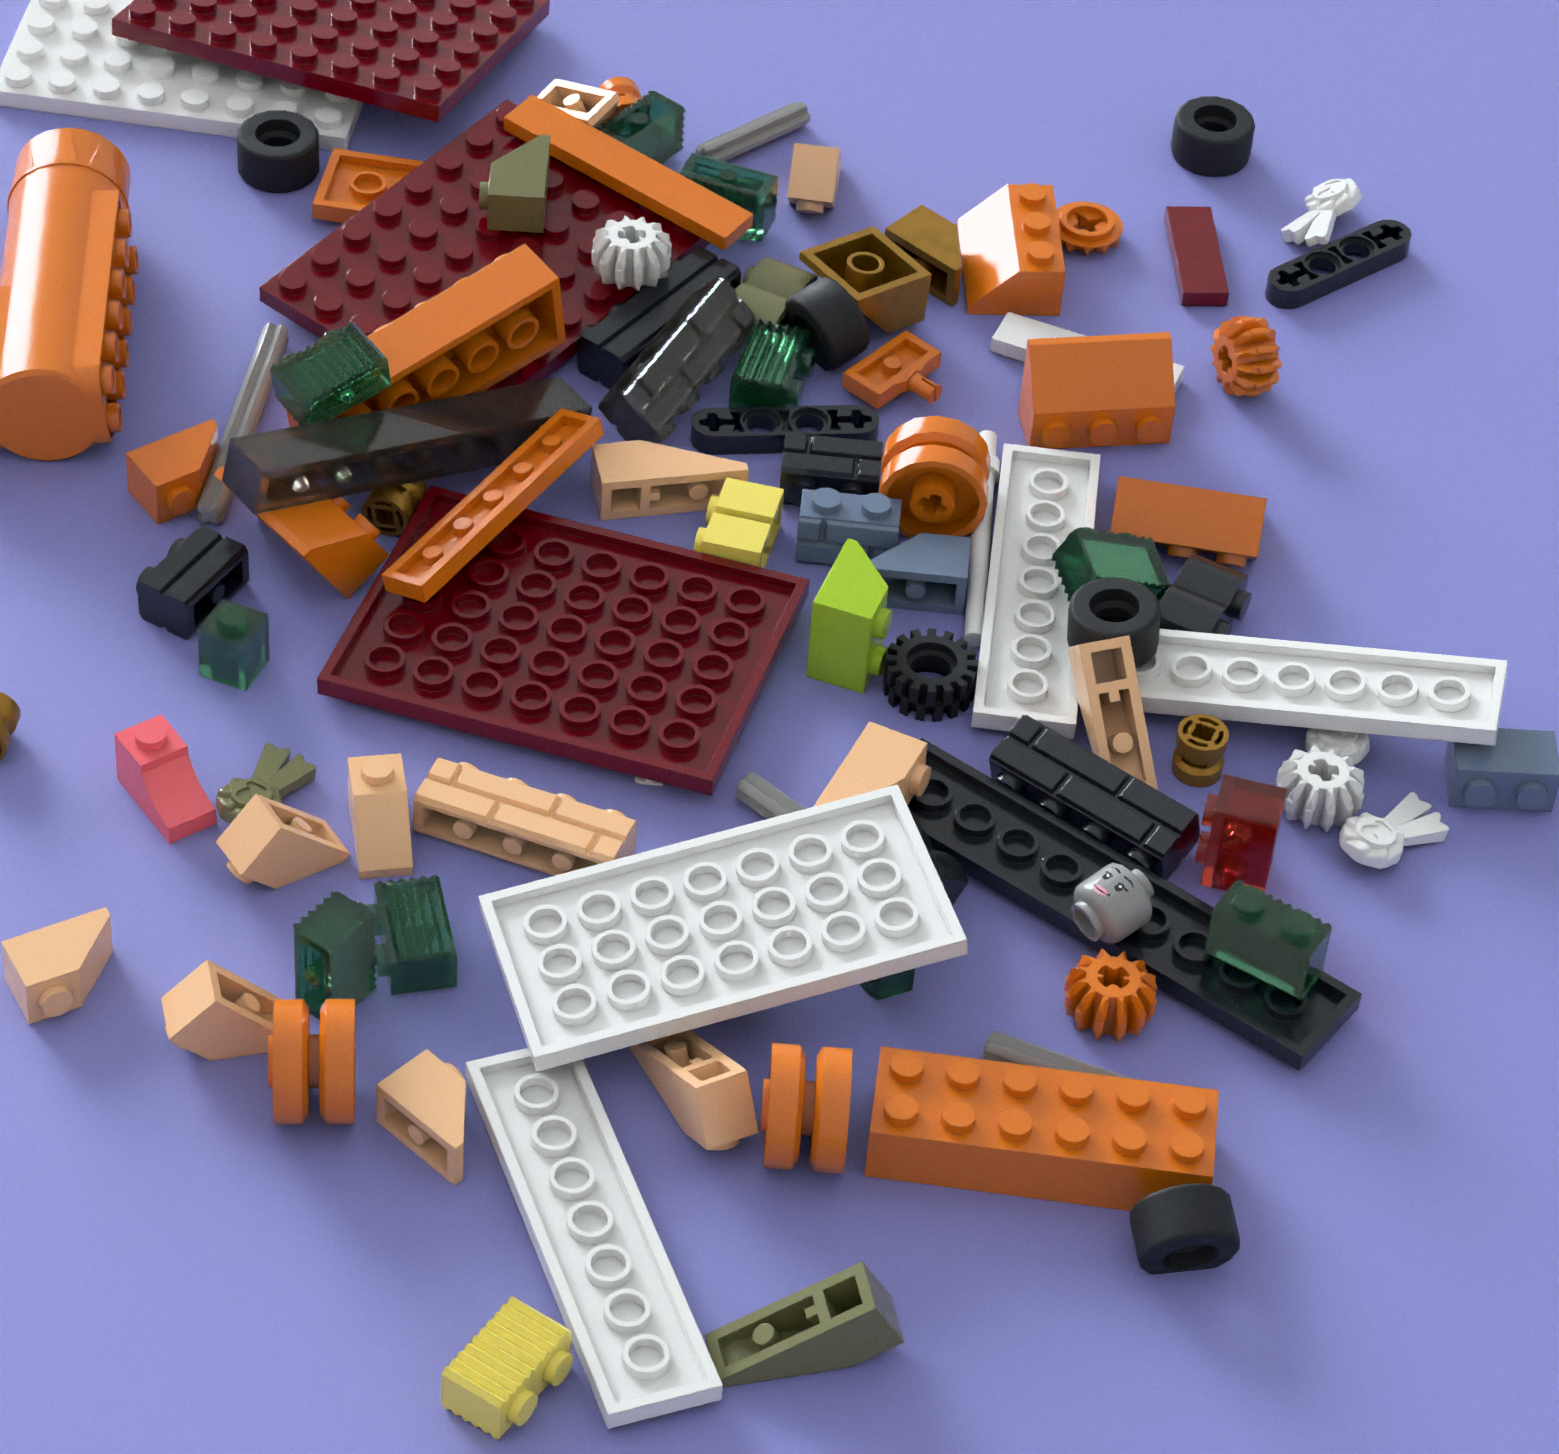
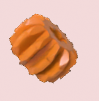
[1210,315,1282,397]
[1064,949,1157,1042]

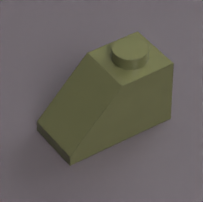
[479,135,550,233]

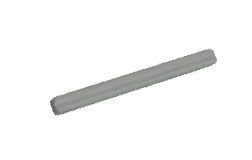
[197,322,288,525]

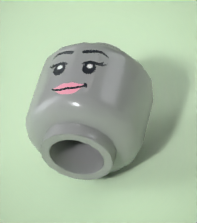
[1071,863,1154,944]

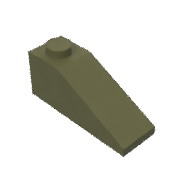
[705,1261,904,1387]

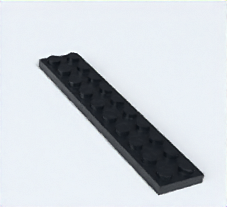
[907,738,1362,1071]

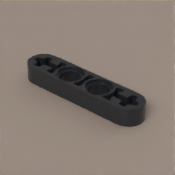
[1265,220,1412,309]
[690,405,879,455]

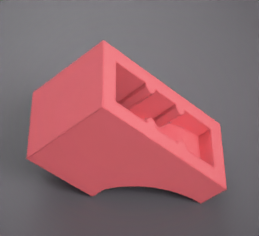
[114,714,217,844]

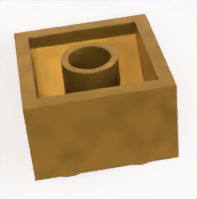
[799,226,932,334]

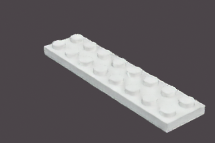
[971,443,1101,739]
[1136,629,1507,746]
[465,1048,723,1429]

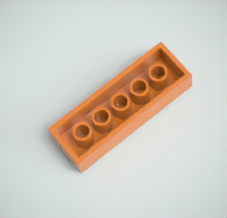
[282,244,566,485]
[864,1046,1219,1211]

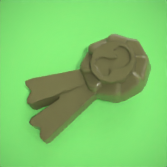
[215,743,317,824]

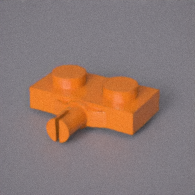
[842,330,942,409]

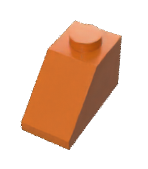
[126,419,219,524]

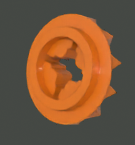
[1056,202,1123,256]

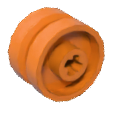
[879,415,991,538]
[268,999,356,1124]
[760,1043,852,1174]

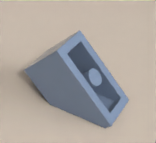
[871,533,971,615]

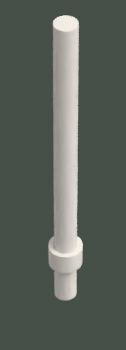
[964,430,1000,647]

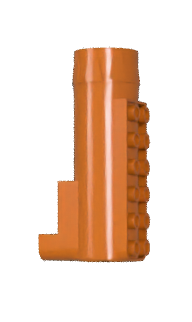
[0,128,139,461]

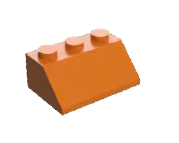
[957,183,1066,316]
[1018,332,1176,449]
[214,452,389,599]
[1109,476,1267,567]

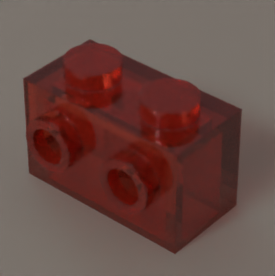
[1195,774,1287,899]

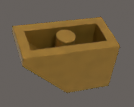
[885,205,962,307]

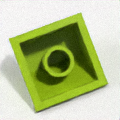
[806,538,893,694]

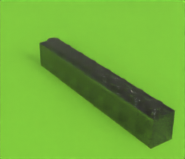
[222,377,593,514]

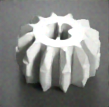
[591,215,672,292]
[1275,744,1365,833]

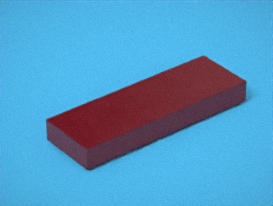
[1164,206,1229,306]

